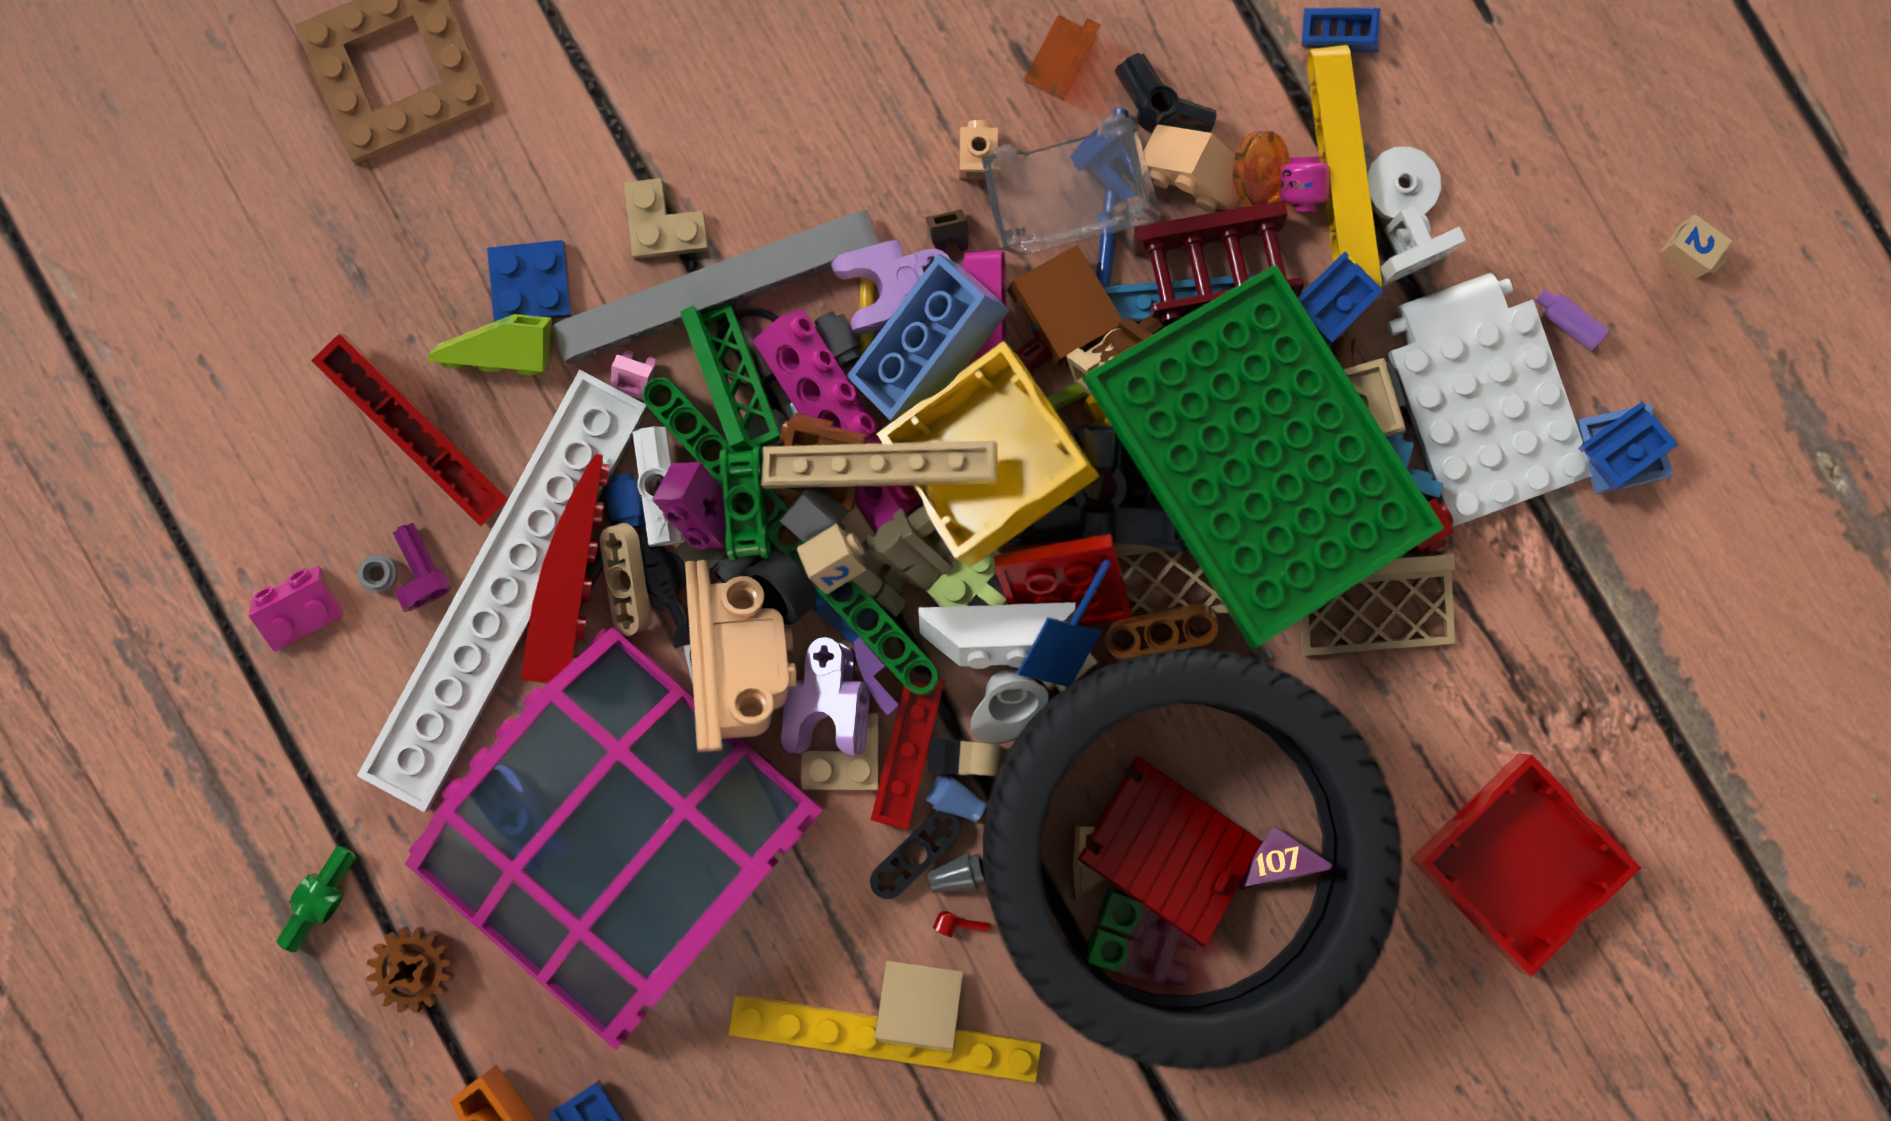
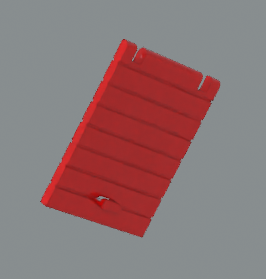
[1077,756,1261,947]

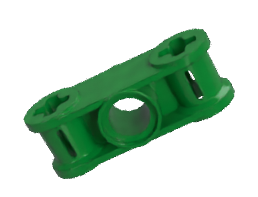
[719,446,771,562]

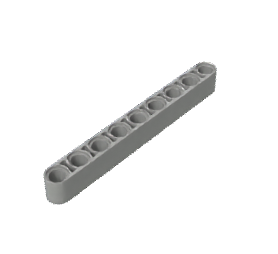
[552,211,880,364]

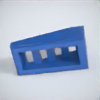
[1301,8,1382,53]

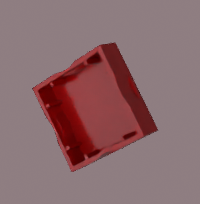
[1410,753,1641,977]

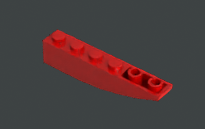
[521,453,610,684]

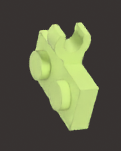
[927,550,1007,607]

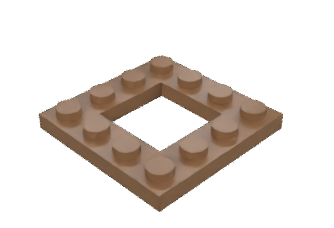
[294,0,494,164]

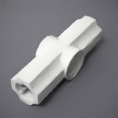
[633,426,683,547]

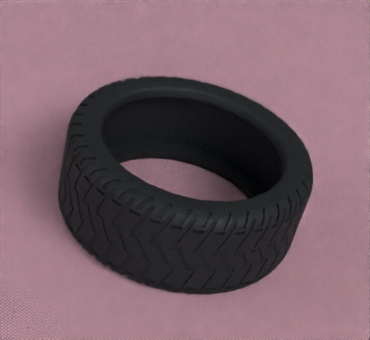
[983,649,1403,1070]

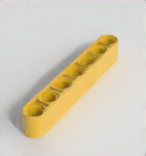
[1307,45,1382,300]

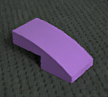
[854,637,899,716]

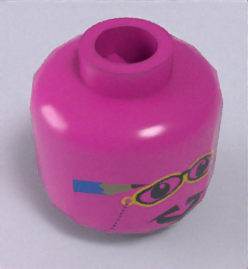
[1280,156,1330,211]

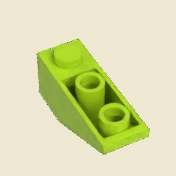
[428,314,552,376]

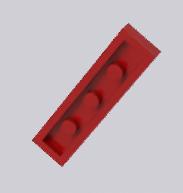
[870,672,945,830]

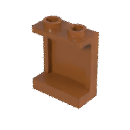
[1007,245,1123,367]

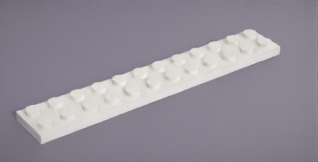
[357,369,648,812]

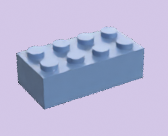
[847,254,1010,422]

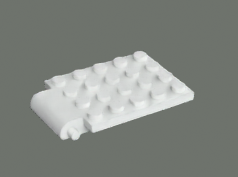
[1387,273,1591,527]

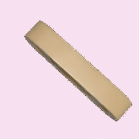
[600,523,651,636]

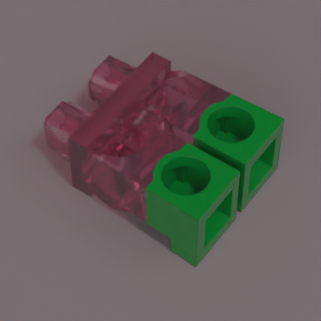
[1084,887,1198,987]

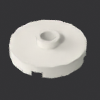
[1367,147,1441,221]

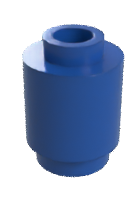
[605,473,646,528]

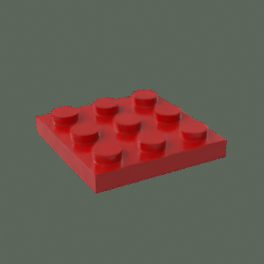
[994,534,1132,626]

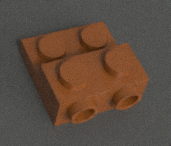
[776,413,867,512]

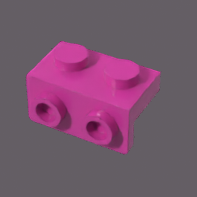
[249,566,343,652]

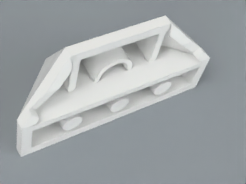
[919,603,1076,669]

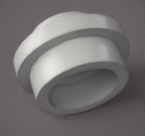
[358,554,397,593]

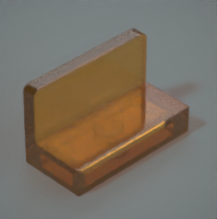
[1025,16,1101,101]

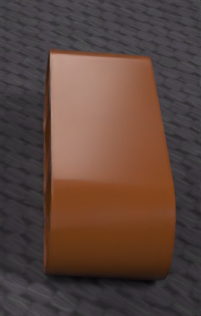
[1106,604,1218,659]

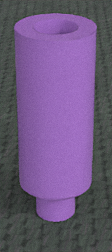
[1535,289,1609,351]

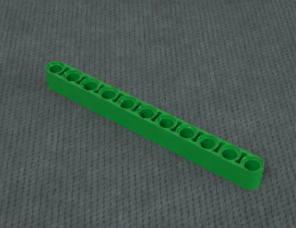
[643,378,939,696]

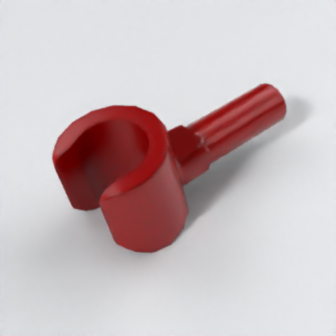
[933,911,990,938]

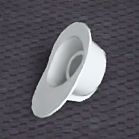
[971,667,1048,744]

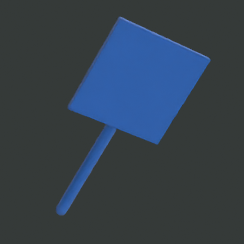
[1017,560,1111,687]

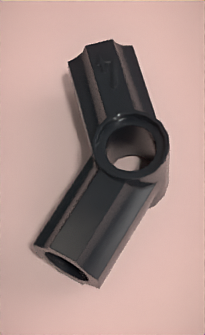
[1115,52,1217,133]

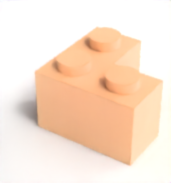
[1137,124,1252,213]

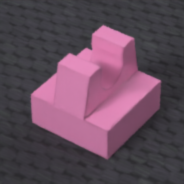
[610,350,656,400]

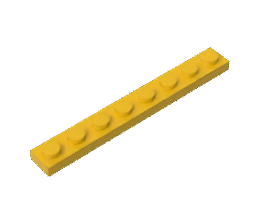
[728,994,1041,1083]

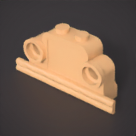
[685,560,796,752]

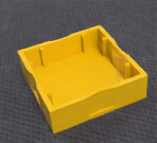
[877,341,1099,568]

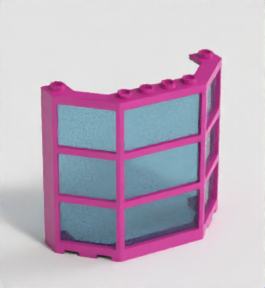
[405,627,825,1050]

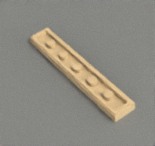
[761,441,998,488]

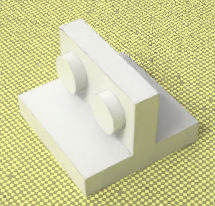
[1380,205,1466,287]

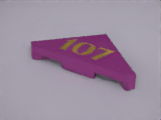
[1238,826,1336,890]

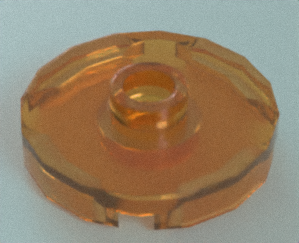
[1233,131,1290,206]

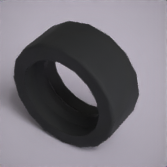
[745,550,816,625]

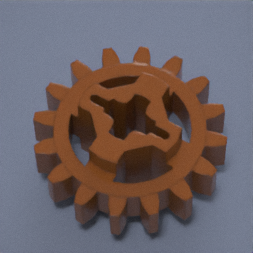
[366,926,455,1013]

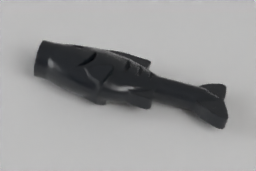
[639,533,690,649]

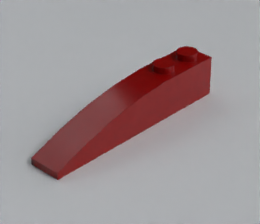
[311,333,508,527]

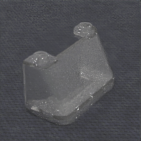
[981,114,1161,255]

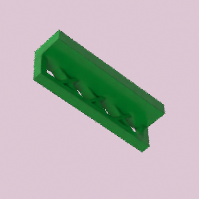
[680,302,781,452]

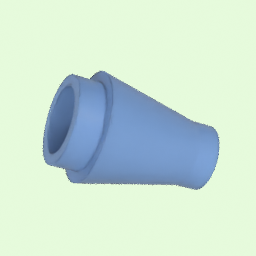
[926,774,986,823]

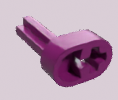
[393,523,452,612]

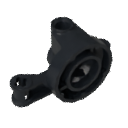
[1006,421,1190,552]

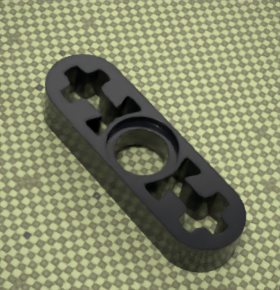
[870,810,961,899]

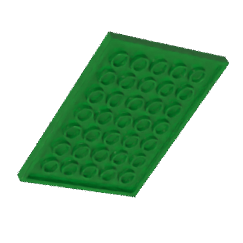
[1082,264,1444,649]

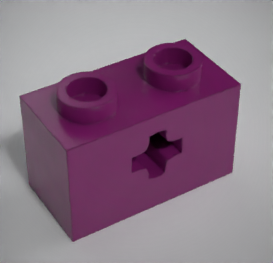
[652,462,742,549]

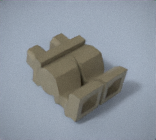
[851,505,953,617]

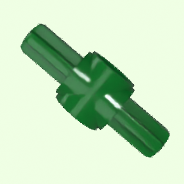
[277,846,356,953]

